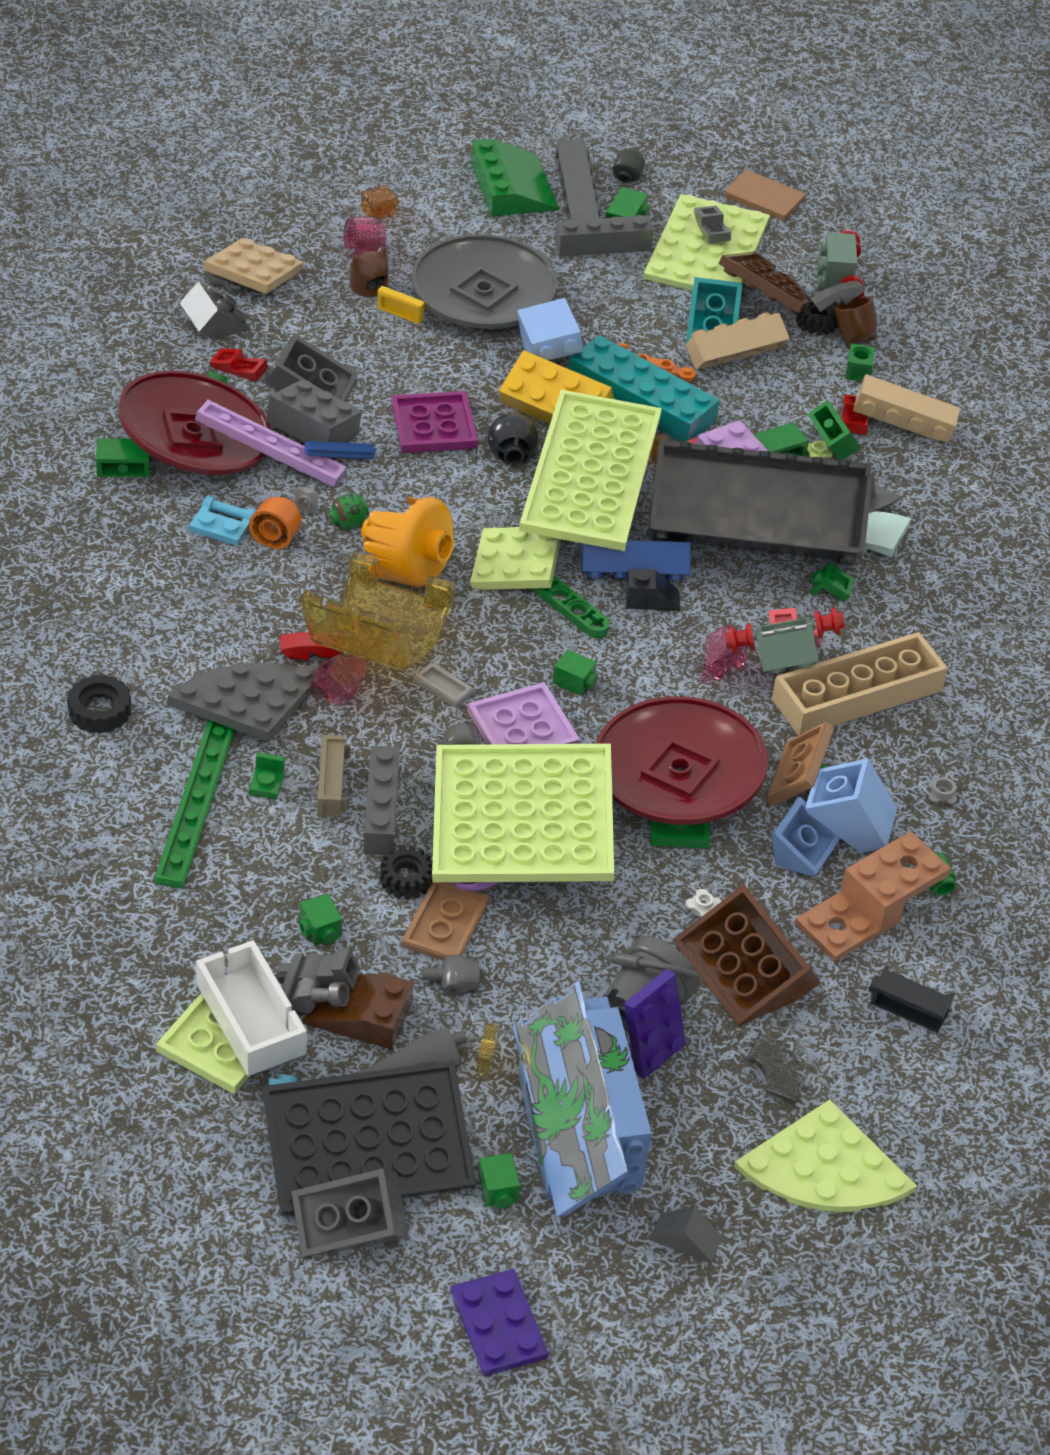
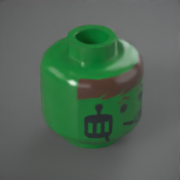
[328,492,370,531]

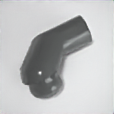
[211,274,244,295]

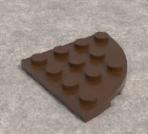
[718,251,808,314]

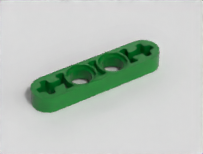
[530,576,610,638]

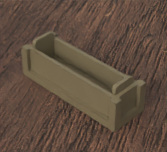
[317,735,350,817]

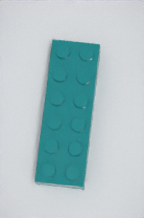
[568,335,720,442]

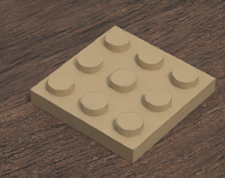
[203,238,304,294]

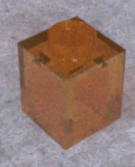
[361,185,399,221]

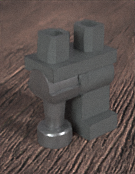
[277,948,361,1016]

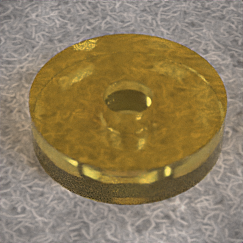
[477,1023,500,1075]

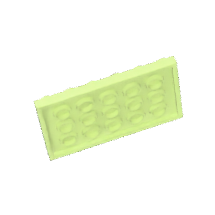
[643,194,770,291]

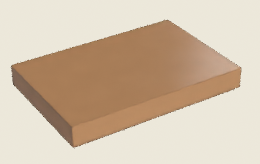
[723,169,806,221]
[766,721,834,805]
[401,882,490,960]

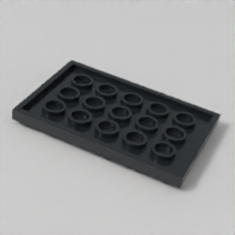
[262,1060,476,1216]

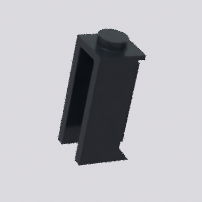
[868,966,955,1033]

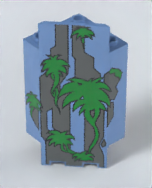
[513,981,652,1217]

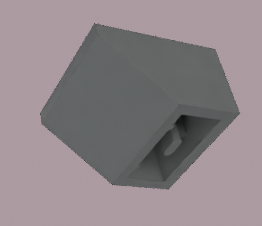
[180,281,251,340]

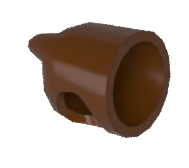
[349,247,389,297]
[834,297,878,350]

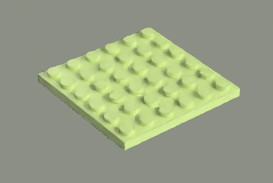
[432,744,614,882]

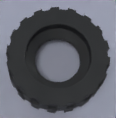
[67,675,131,734]

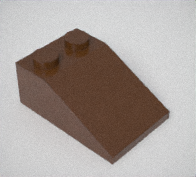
[304,973,414,1050]

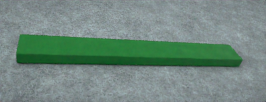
[154,720,236,889]

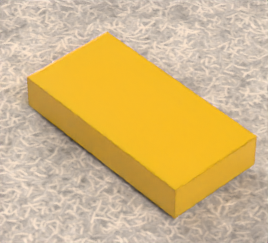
[377,286,425,324]

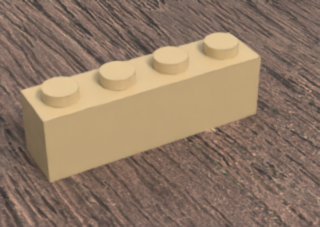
[686,312,790,370]
[853,374,960,442]

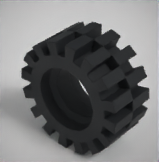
[796,295,838,335]
[380,845,433,900]

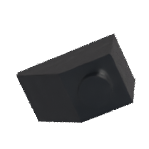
[626,569,680,611]

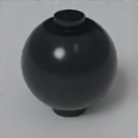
[488,413,539,465]

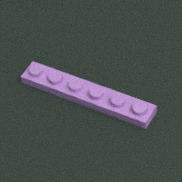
[195,400,346,487]

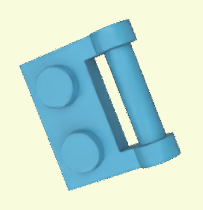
[189,495,256,546]

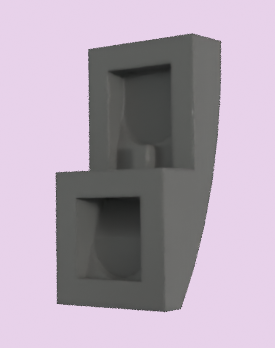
[694,206,731,244]
[810,281,865,312]

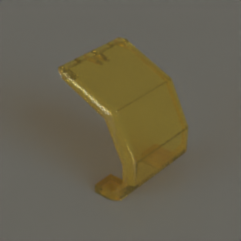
[298,551,455,671]

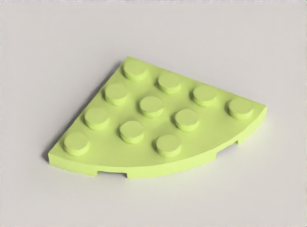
[734,1099,917,1212]

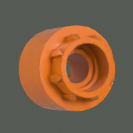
[249,497,302,550]

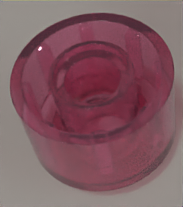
[343,217,387,258]

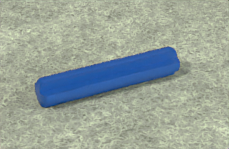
[304,441,376,459]

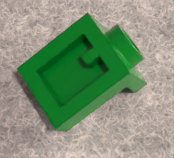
[810,562,855,602]
[249,753,285,799]

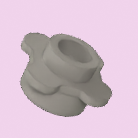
[293,487,319,514]
[928,777,957,805]

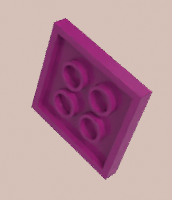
[391,391,478,453]

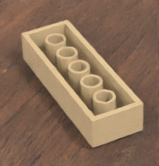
[772,632,948,735]

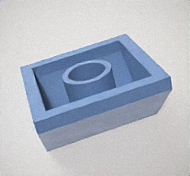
[771,797,840,876]

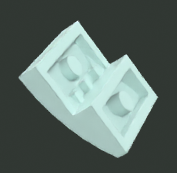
[863,511,911,557]

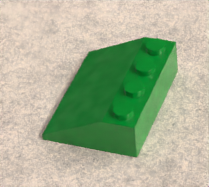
[471,139,559,217]

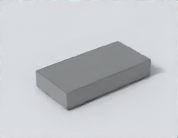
[413,662,474,708]

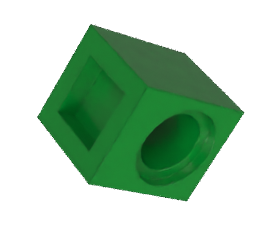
[845,344,875,382]

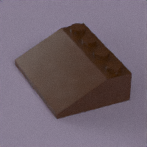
[672,884,821,1026]

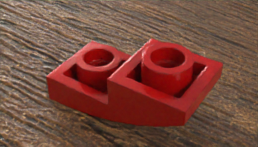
[279,632,341,661]

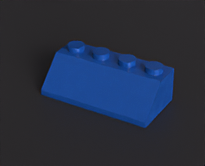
[579,540,691,580]

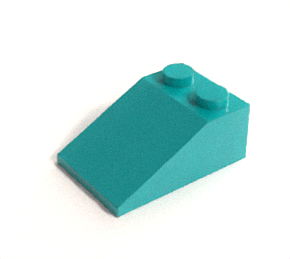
[686,277,743,343]

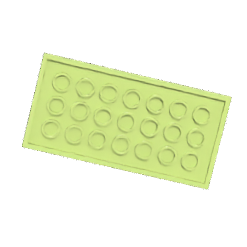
[519,390,662,551]

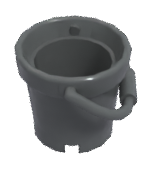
[602,936,700,1032]

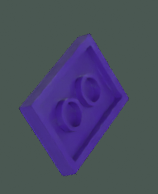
[624,969,686,1079]
[450,1269,549,1377]

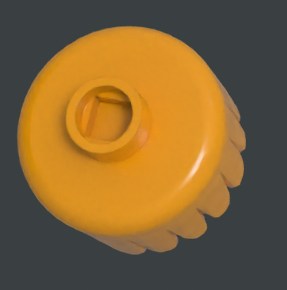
[361,497,454,587]

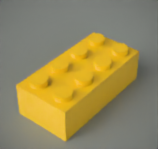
[499,350,614,424]

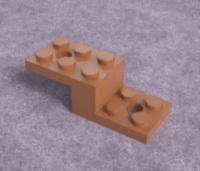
[795,831,951,962]

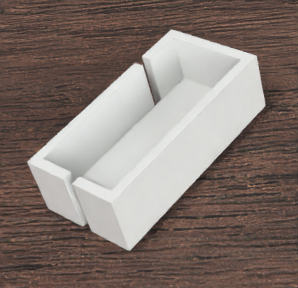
[196,940,307,1076]

